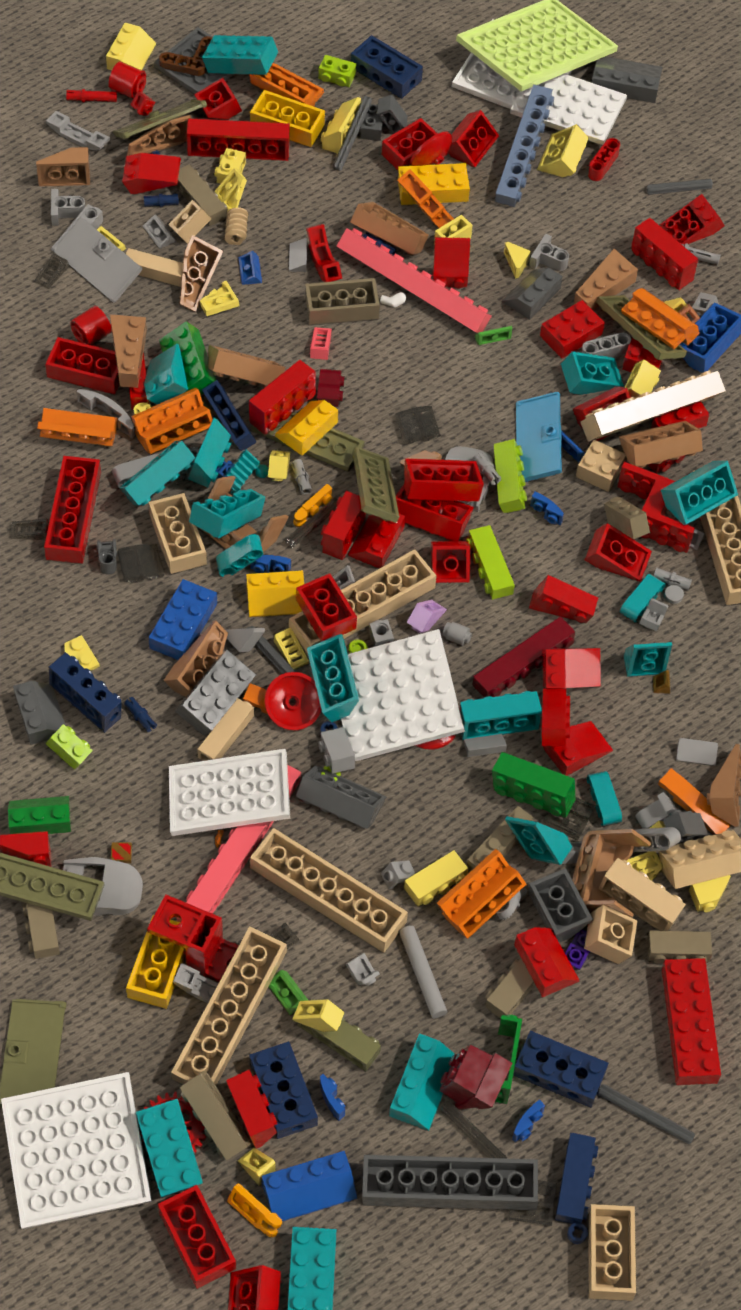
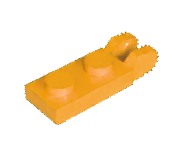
[293,484,333,527]
[227,1183,283,1237]

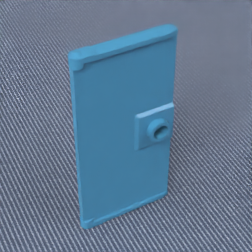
[516,392,562,482]

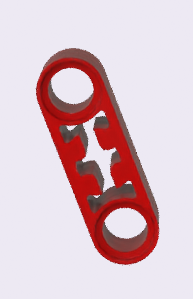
[588,138,620,181]

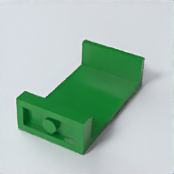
[495,1014,522,1104]

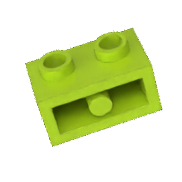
[318,55,356,87]
[45,724,93,769]

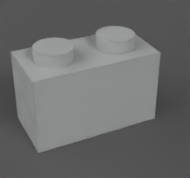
[318,727,355,774]

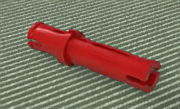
[66,89,117,102]

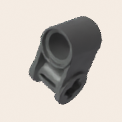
[97,539,117,575]

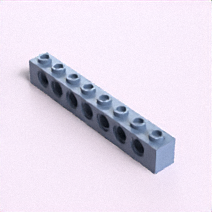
[495,84,555,207]

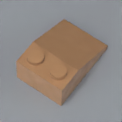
[36,147,90,186]

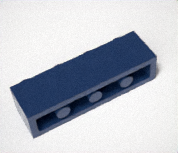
[202,380,257,451]
[555,1132,598,1224]

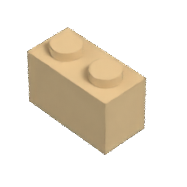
[168,200,211,244]

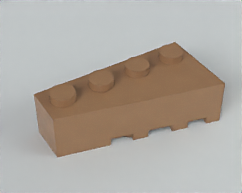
[350,202,429,255]

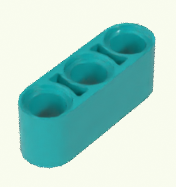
[216,534,263,577]
[620,574,665,623]
[587,771,622,826]

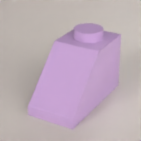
[407,600,447,633]

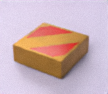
[111,842,132,863]

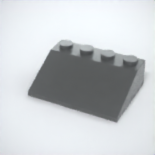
[592,56,663,103]

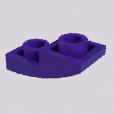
[565,929,590,970]

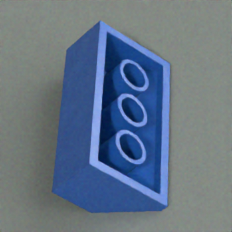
[679,302,741,373]
[262,1151,357,1221]

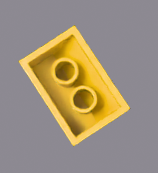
[275,400,338,456]
[246,570,304,617]

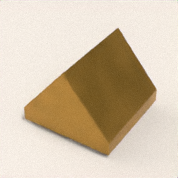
[653,670,670,694]

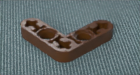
[159,36,213,76]

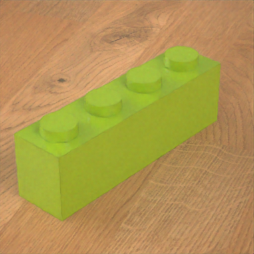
[494,439,527,513]
[466,525,515,600]

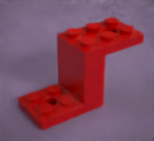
[617,462,695,553]
[147,894,239,982]

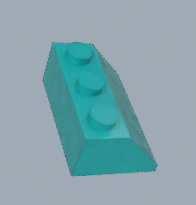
[188,418,231,488]

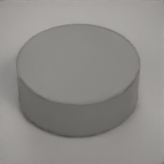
[664,585,684,604]

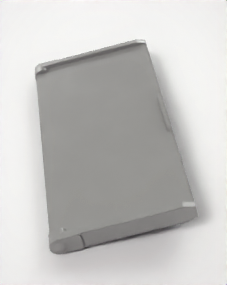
[51,215,143,303]

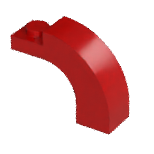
[306,224,343,282]

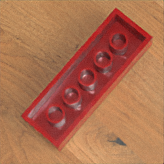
[187,118,290,161]
[44,456,101,564]
[661,958,721,1085]

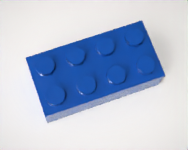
[149,579,217,660]

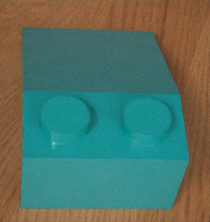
[144,344,188,405]
[561,352,624,395]
[624,642,673,677]
[505,816,573,865]

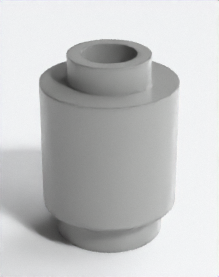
[442,622,472,646]

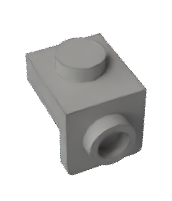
[639,598,668,631]
[381,860,415,889]
[346,953,380,986]

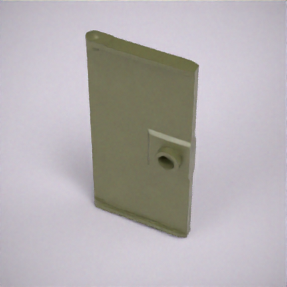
[113,99,207,139]
[0,999,67,1106]

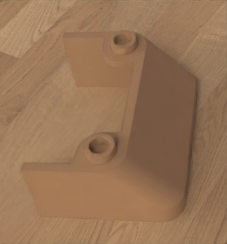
[199,476,289,553]
[572,829,651,917]

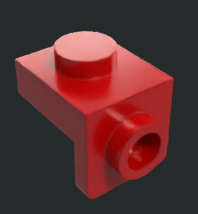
[131,91,156,116]

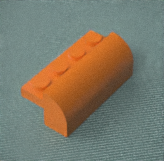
[250,63,324,107]
[621,288,699,349]
[131,388,213,454]
[37,408,118,446]
[437,849,527,939]

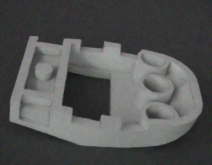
[445,446,493,512]
[63,857,143,916]

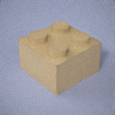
[576,440,626,492]
[584,905,637,964]

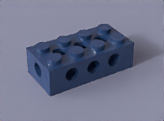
[351,35,423,99]
[49,652,122,733]
[513,1031,609,1108]
[249,1041,318,1139]

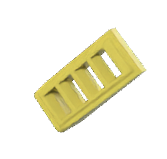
[274,628,309,670]

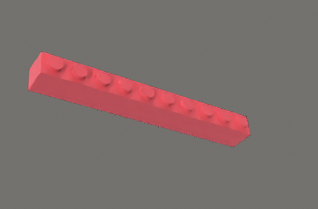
[337,228,492,333]
[176,765,301,922]

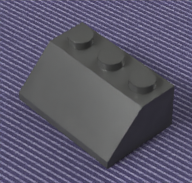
[502,267,563,320]
[13,681,66,745]
[528,868,593,943]

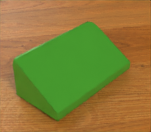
[475,326,512,345]
[269,970,309,1015]

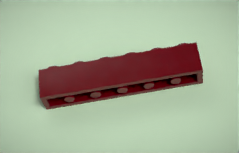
[472,616,576,698]

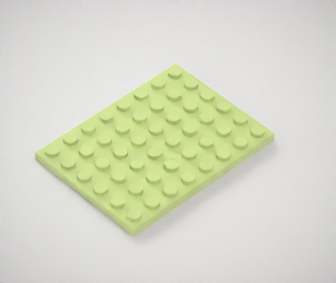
[456,0,618,92]

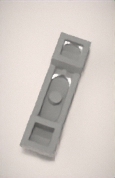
[46,111,110,150]
[77,389,135,438]
[173,963,218,1003]

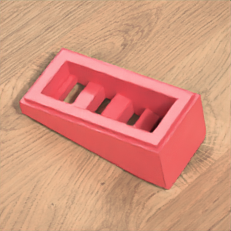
[310,327,332,360]

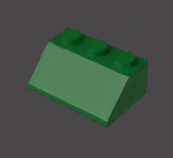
[8,796,71,834]

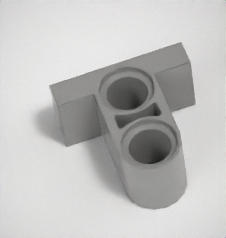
[51,189,85,226]
[529,234,569,271]
[635,792,677,829]

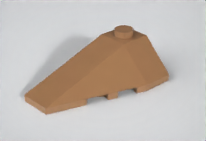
[127,115,191,156]
[179,235,223,312]
[164,621,228,697]
[707,744,741,827]

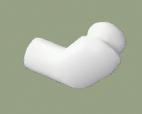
[380,292,406,307]

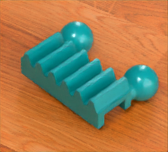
[224,449,269,494]

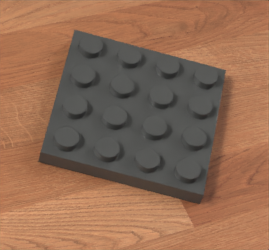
[154,27,233,94]

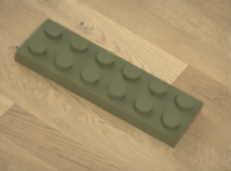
[596,295,687,360]
[251,412,365,472]
[353,446,399,523]
[0,853,105,921]

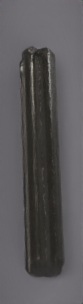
[285,497,338,548]
[440,1101,507,1159]

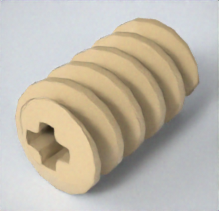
[225,208,248,245]

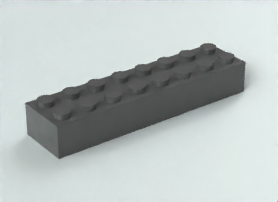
[362,1155,538,1210]

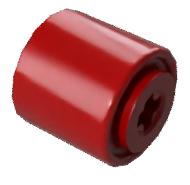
[108,61,146,99]
[70,306,112,345]

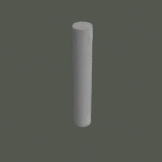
[399,926,448,1019]

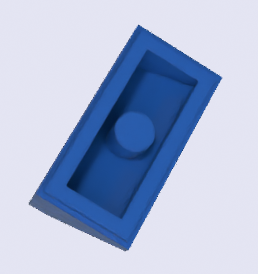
[238,251,262,285]
[561,430,585,462]

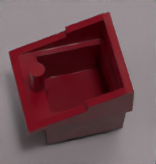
[439,1044,512,1110]

